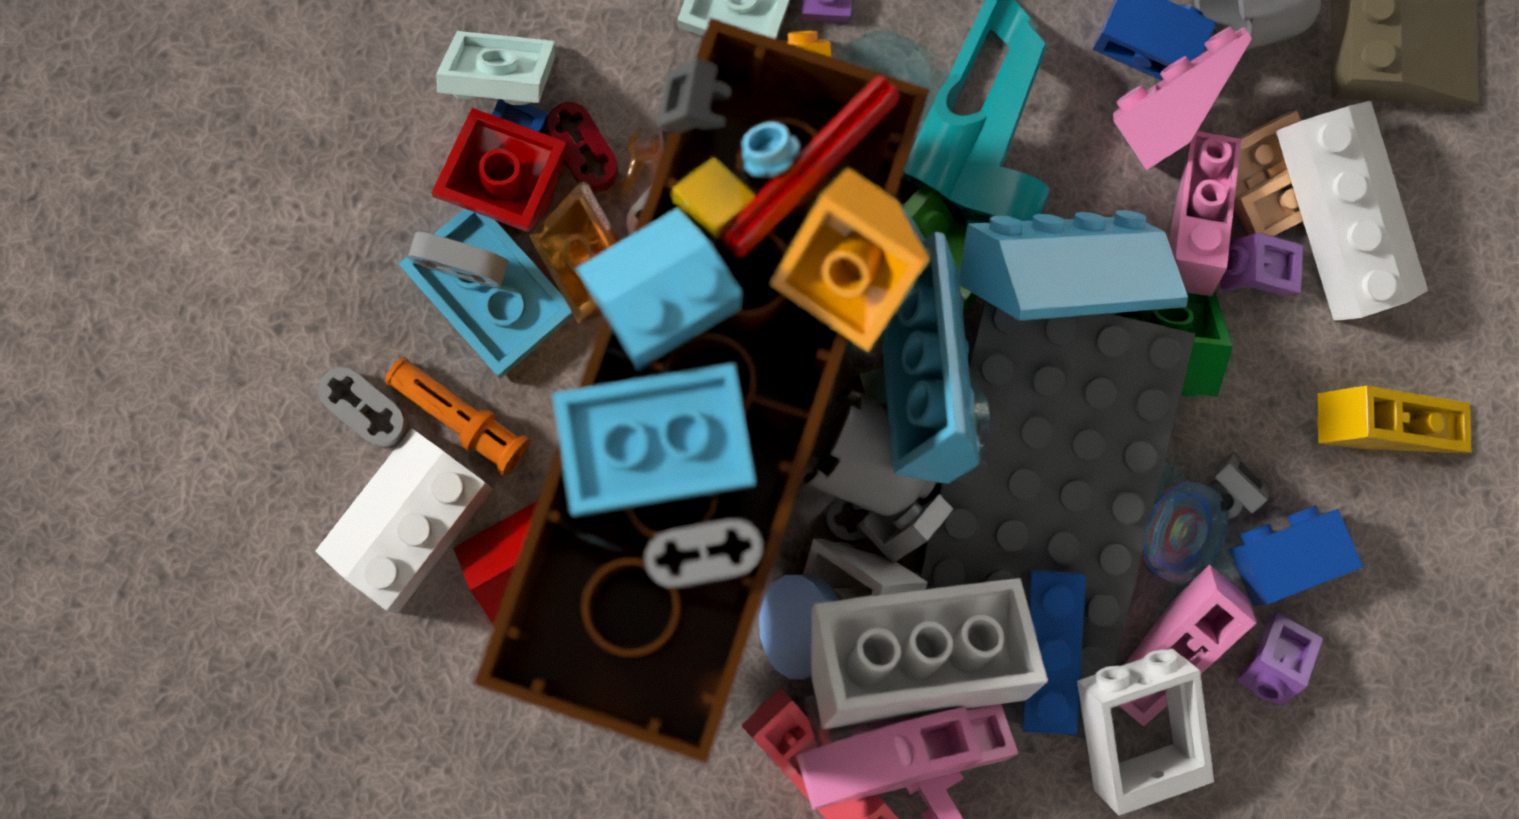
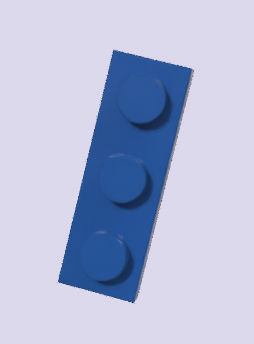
[1021,570,1086,735]

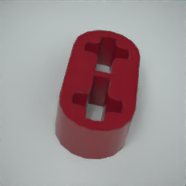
[547,102,618,192]

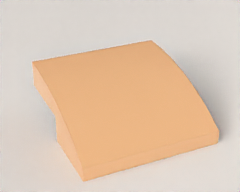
[1234,110,1303,237]

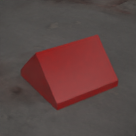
[431,108,567,232]
[453,501,538,625]

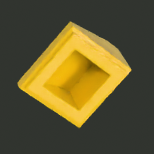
[672,158,755,240]

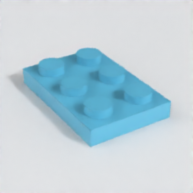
[398,209,577,379]
[553,364,755,517]

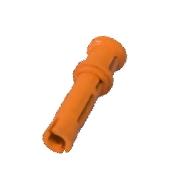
[385,357,531,476]

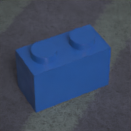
[1092,0,1217,81]
[1229,505,1363,606]

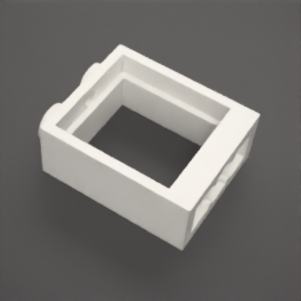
[1077,649,1214,816]

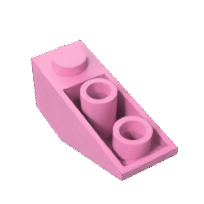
[1113,26,1252,170]
[1168,131,1242,297]

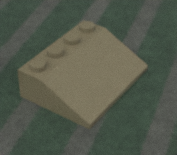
[1331,0,1479,107]

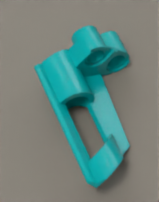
[901,0,1050,226]

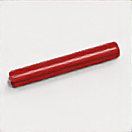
[720,76,900,257]

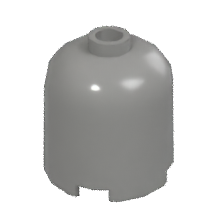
[1194,0,1321,51]
[803,387,935,516]

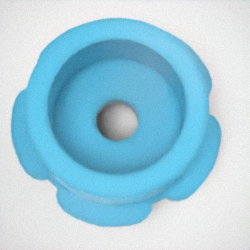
[742,123,799,178]

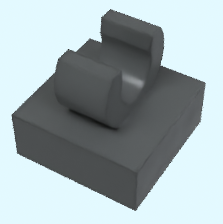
[657,58,731,134]
[1204,451,1271,519]

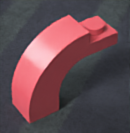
[741,688,898,819]

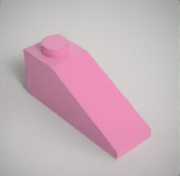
[1118,565,1256,727]

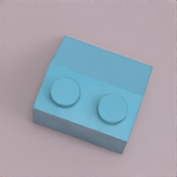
[576,208,741,371]

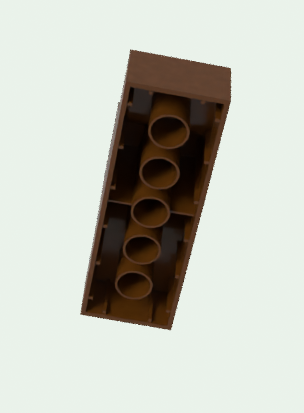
[473,18,930,764]

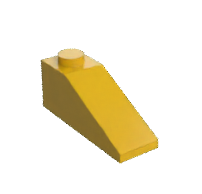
[1317,385,1472,453]

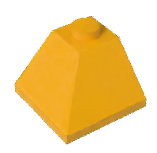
[770,168,929,351]

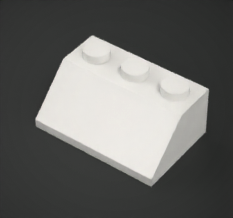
[316,428,493,613]

